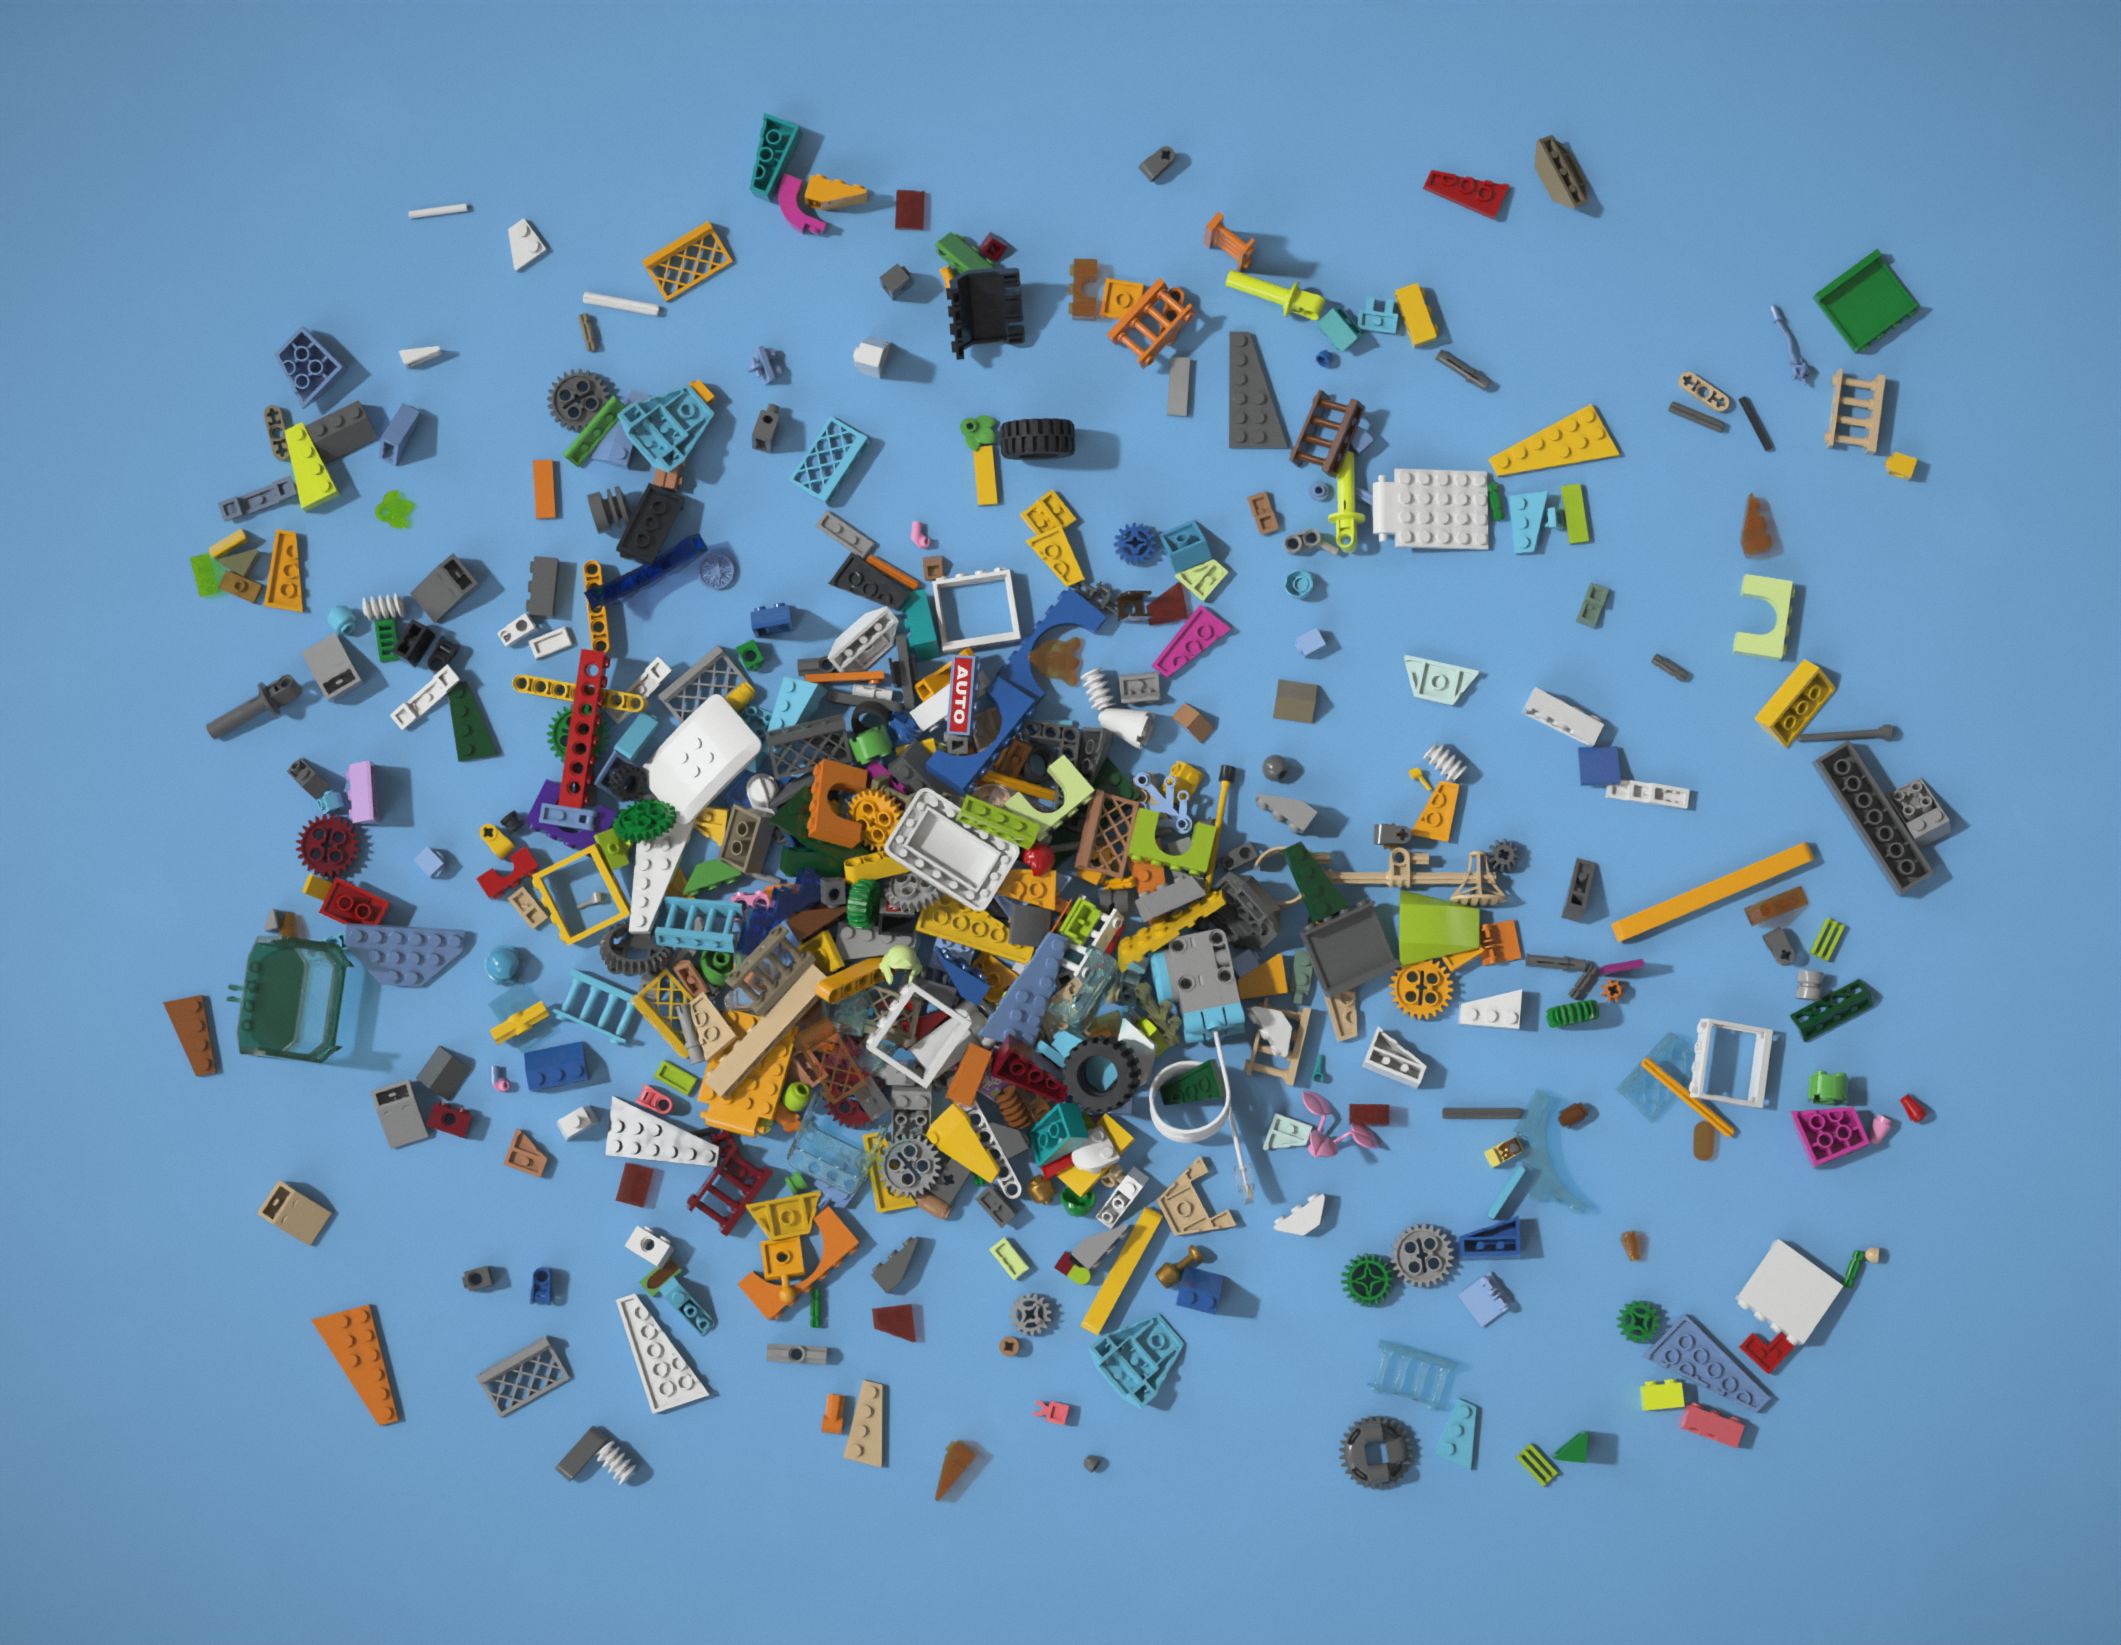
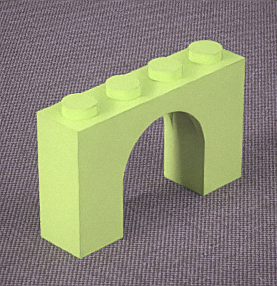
[1732,574,1795,661]
[1002,754,1094,842]

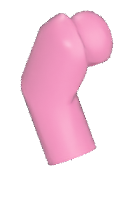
[911,521,930,549]

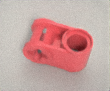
[635,1084,674,1115]

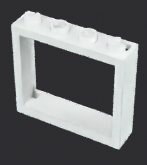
[932,568,1021,653]
[866,981,972,1089]
[1689,1019,1773,1108]

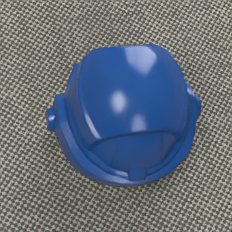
[887,711,923,751]

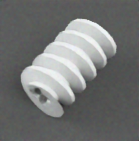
[363,593,405,621]
[1081,667,1116,711]
[1423,741,1467,782]
[594,1441,636,1486]

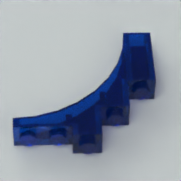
[584,533,708,610]
[736,867,851,956]

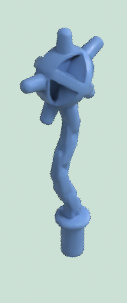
[1769,305,1813,385]

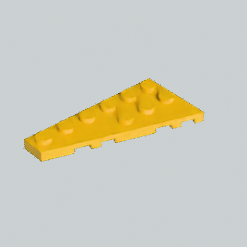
[1488,404,1620,477]

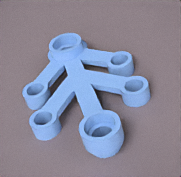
[1135,772,1192,834]

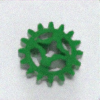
[1616,1300,1660,1343]

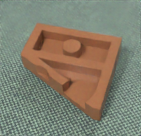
[503,1129,548,1178]

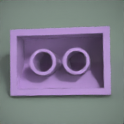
[346,761,379,825]

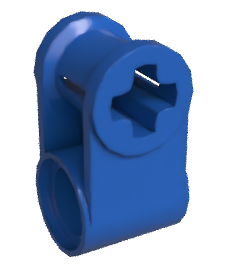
[530,1267,553,1306]

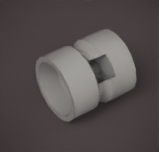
[1796,970,1824,1001]

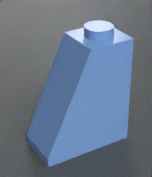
[379,403,420,466]

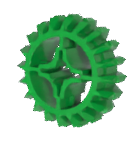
[846,878,882,930]
[1546,999,1600,1028]
[1341,1253,1395,1307]

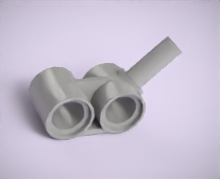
[1283,529,1339,556]

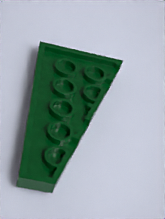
[1046,756,1141,871]
[766,785,879,881]

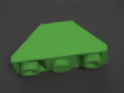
[682,859,741,898]

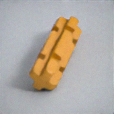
[1102,876,1136,890]

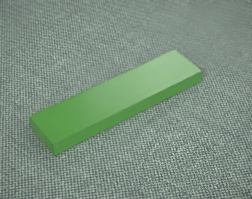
[562,396,627,467]

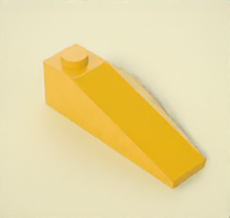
[925,1103,1001,1183]

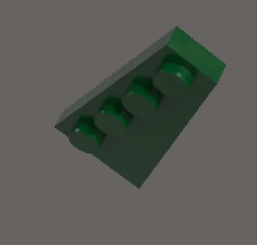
[448,681,498,762]
[1282,841,1349,922]
[1159,1059,1226,1106]

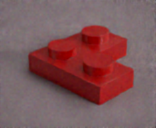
[1738,1332,1795,1375]

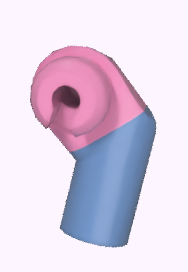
[490,1066,510,1092]

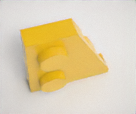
[693,806,729,847]

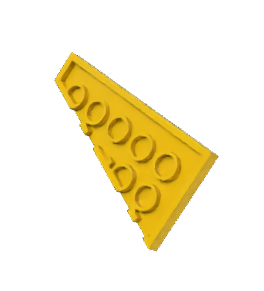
[1118,890,1226,973]
[915,893,1035,965]

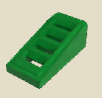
[375,619,400,662]

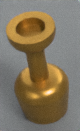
[1155,1245,1204,1289]

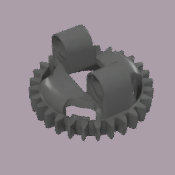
[600,921,673,977]
[1339,1415,1412,1490]

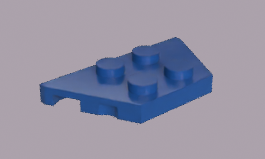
[724,768,792,811]

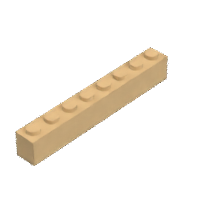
[704,964,827,1100]

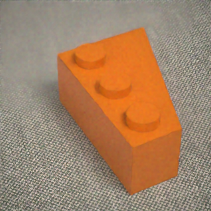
[945,1043,993,1107]

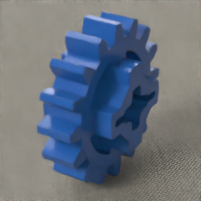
[1114,522,1156,566]

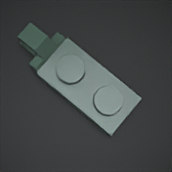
[1289,949,1313,1005]

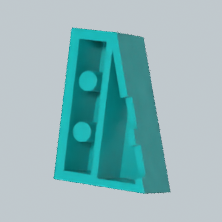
[902,589,940,662]

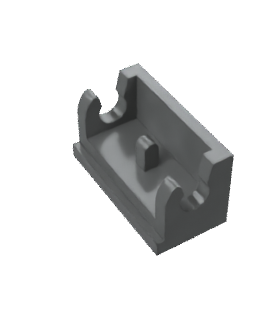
[849,1075,892,1121]
[975,1183,1020,1228]

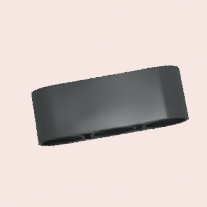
[555,1425,608,1482]

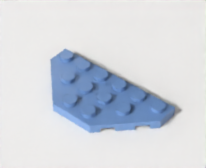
[344,923,465,987]

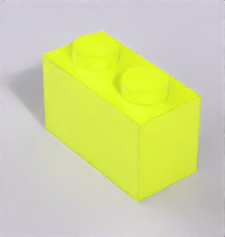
[1640,1379,1684,1410]

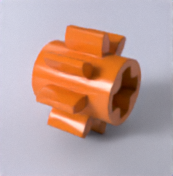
[1600,979,1625,1003]

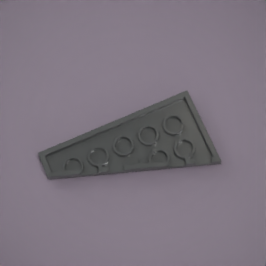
[1229,332,1288,449]

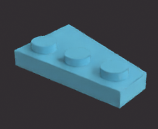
[1509,491,1549,554]

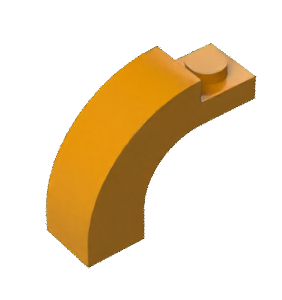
[913,647,976,702]

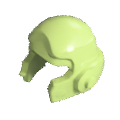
[879,944,922,985]

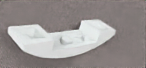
[605,656,672,725]
[390,664,460,730]

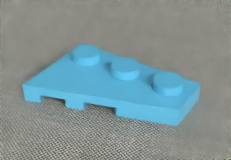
[1434,1399,1476,1470]

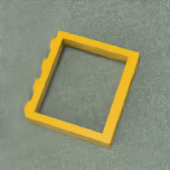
[532,843,631,946]

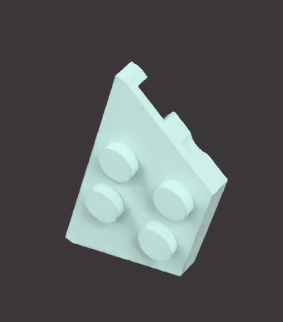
[1404,655,1479,706]

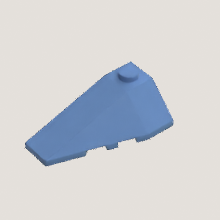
[591,390,651,470]

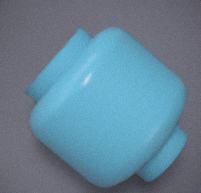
[327,606,357,635]

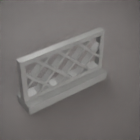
[658,645,748,724]
[476,1335,570,1417]

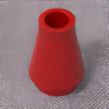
[1900,1094,1928,1124]

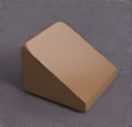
[923,556,944,581]

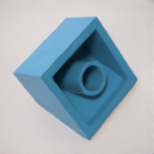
[1159,520,1212,573]

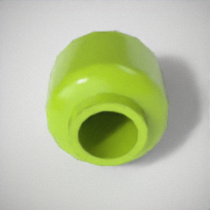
[782,1082,812,1112]

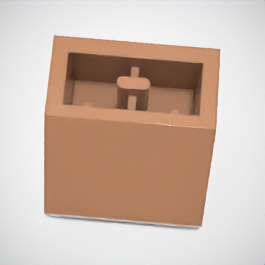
[785,1044,830,1091]

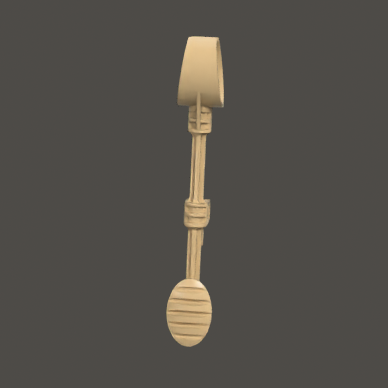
[1253,846,1507,910]

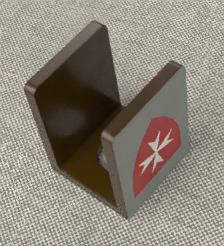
[1117,591,1153,622]

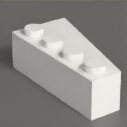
[909,669,991,733]

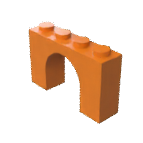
[807,758,867,849]

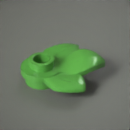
[960,415,996,451]

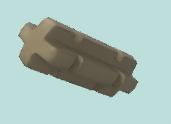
[578,313,597,352]

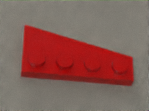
[1423,170,1510,220]

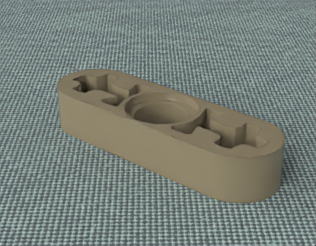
[264,405,290,462]

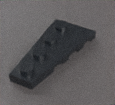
[828,552,911,612]

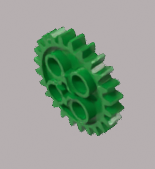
[547,704,611,767]
[613,798,677,844]

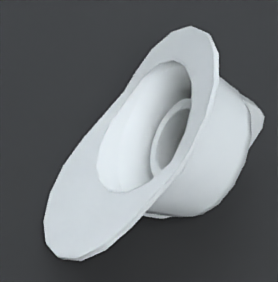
[746,773,779,816]

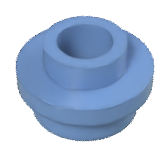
[1309,481,1329,501]

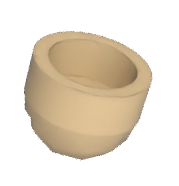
[1865,1247,1879,1263]

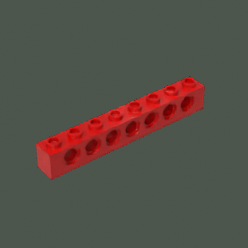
[558,649,611,809]

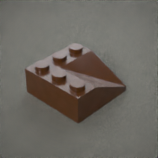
[786,893,848,945]

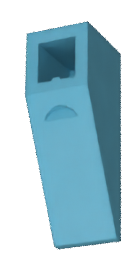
[659,1276,716,1337]

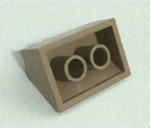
[718,804,775,873]

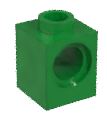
[736,639,765,672]

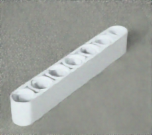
[947,1075,1022,1199]

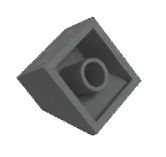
[989,1122,1030,1160]

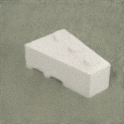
[1458,989,1522,1030]
[1362,1026,1427,1089]

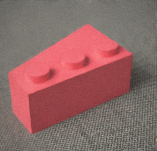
[1678,1403,1745,1448]

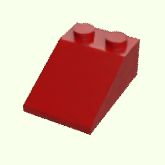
[319,877,392,925]

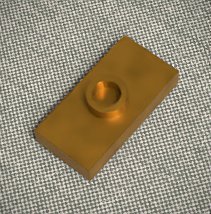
[218,570,263,604]

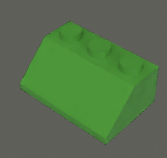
[935,232,995,274]

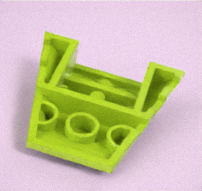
[1399,890,1480,967]

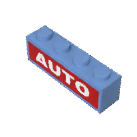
[946,655,982,735]

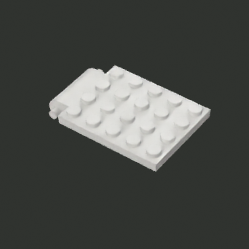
[1372,469,1488,550]

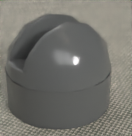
[1083,1455,1101,1473]

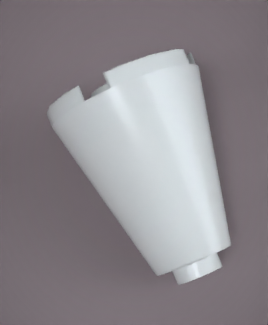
[1098,707,1155,750]

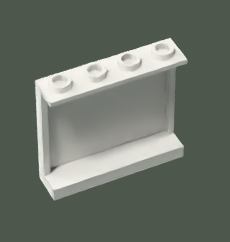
[1735,1239,1843,1346]

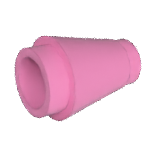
[1868,1114,1892,1145]

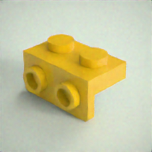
[1160,761,1204,806]

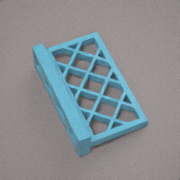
[788,416,871,507]

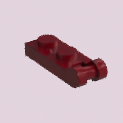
[710,1130,753,1182]

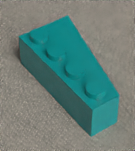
[750,113,803,203]

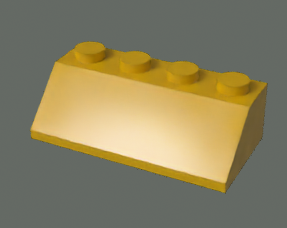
[1754,659,1836,748]

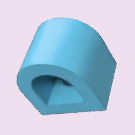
[317,790,345,814]

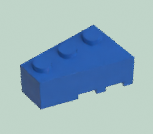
[1458,1215,1521,1260]

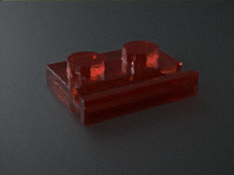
[895,190,925,231]
[615,1162,654,1208]

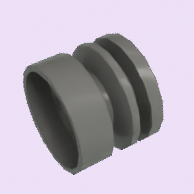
[587,486,631,534]

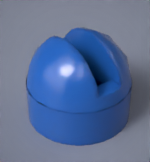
[1316,350,1333,367]

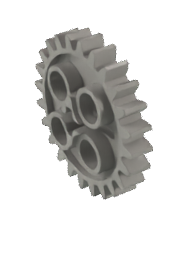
[884,871,945,913]
[877,1134,942,1199]
[1389,1223,1454,1288]

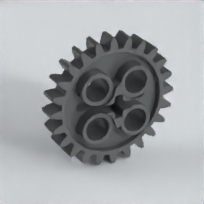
[547,369,610,433]

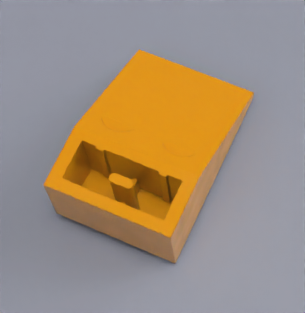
[804,174,868,211]

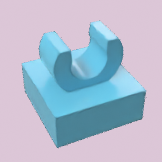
[1542,507,1564,530]

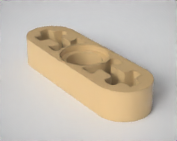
[1678,372,1729,413]

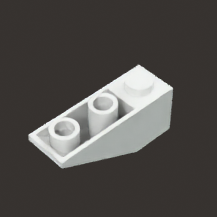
[1095,1167,1149,1229]

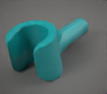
[1312,1055,1324,1083]

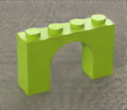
[1127,808,1217,877]

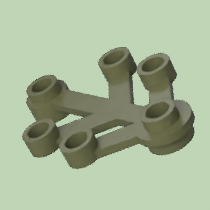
[1134,982,1182,1047]

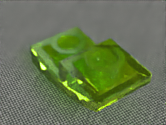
[190,553,219,597]

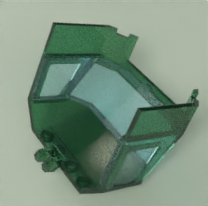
[227,936,354,1064]

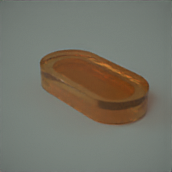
[1693,1121,1714,1161]

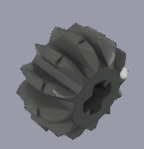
[1487,839,1520,872]

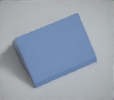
[593,750,641,802]

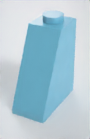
[614,712,660,763]

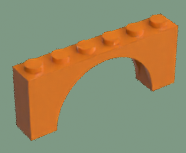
[738,1206,860,1321]

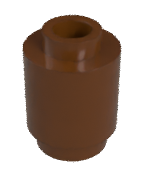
[1557,1102,1588,1129]

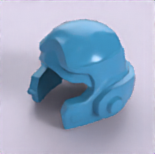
[484,945,526,986]

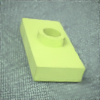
[989,1237,1029,1280]

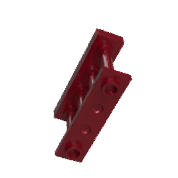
[686,1142,773,1237]

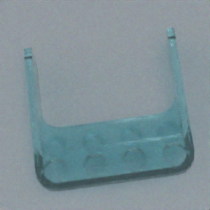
[787,1089,890,1194]

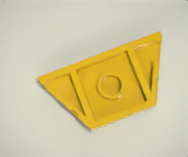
[746,1191,821,1241]

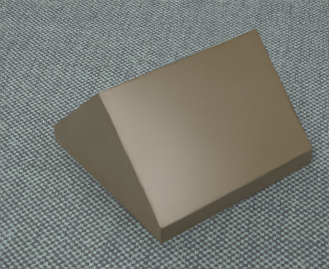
[1273,679,1317,724]

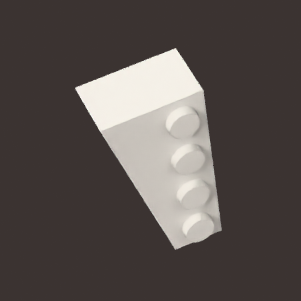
[1521,687,1604,747]

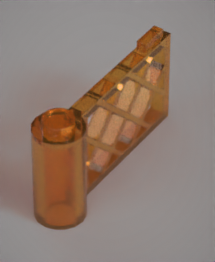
[792,1016,868,1105]

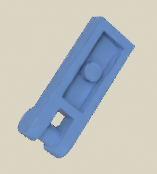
[539,803,597,831]

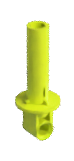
[1226,269,1326,320]
[1328,451,1365,553]

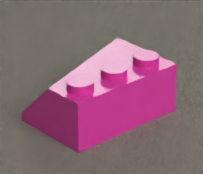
[1790,1107,1870,1169]

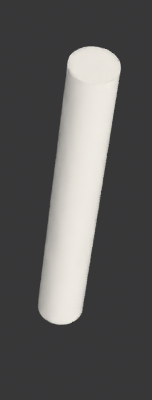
[408,203,468,219]

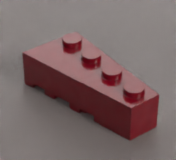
[991,1033,1068,1103]

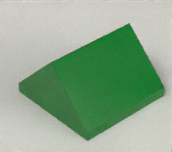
[1551,1430,1588,1463]

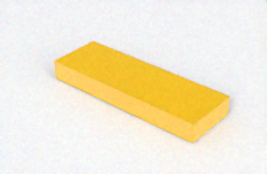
[973,446,998,506]

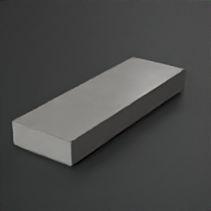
[1167,357,1190,417]
[815,510,874,560]

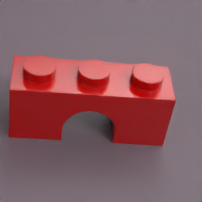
[476,846,540,900]

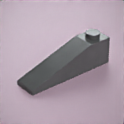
[1077,727,1113,805]

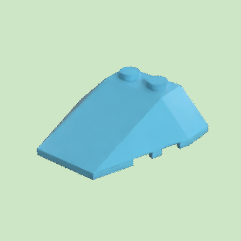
[617,385,714,473]
[1088,1314,1184,1409]

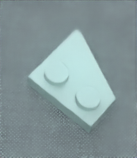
[1262,1112,1313,1150]

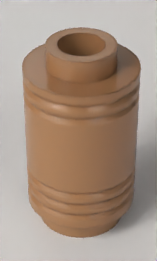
[915,1189,953,1220]

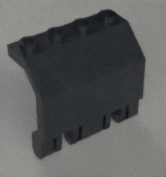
[946,268,1025,360]

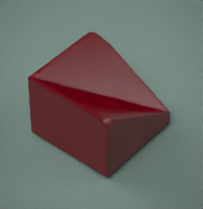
[979,232,1008,262]

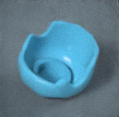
[1284,569,1314,599]

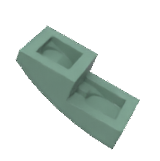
[1576,582,1609,629]

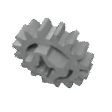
[1009,1293,1052,1336]

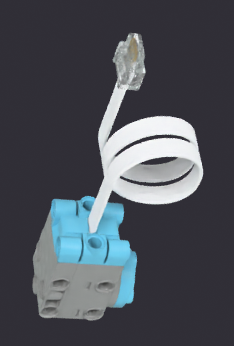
[1148,929,1255,1205]

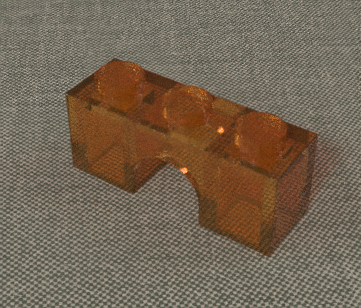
[1069,258,1097,321]

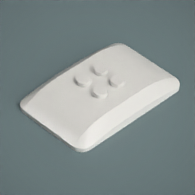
[641,694,762,825]
[884,788,1019,911]

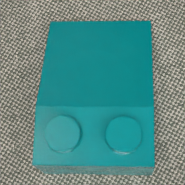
[1027,1103,1089,1167]

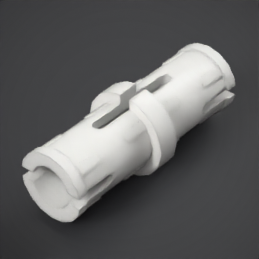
[852,683,893,701]

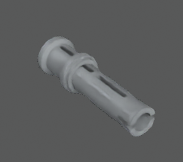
[675,1004,705,1065]

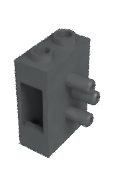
[898,966,960,1009]

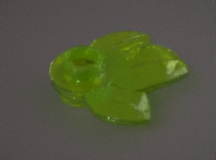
[375,490,414,528]

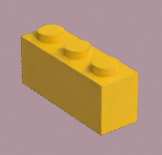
[1394,283,1439,348]

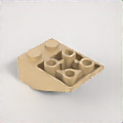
[257,1180,332,1246]

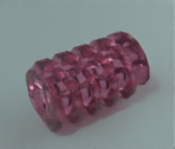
[818,1034,862,1077]

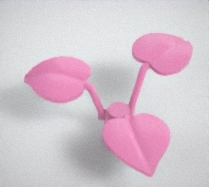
[1302,1091,1379,1157]

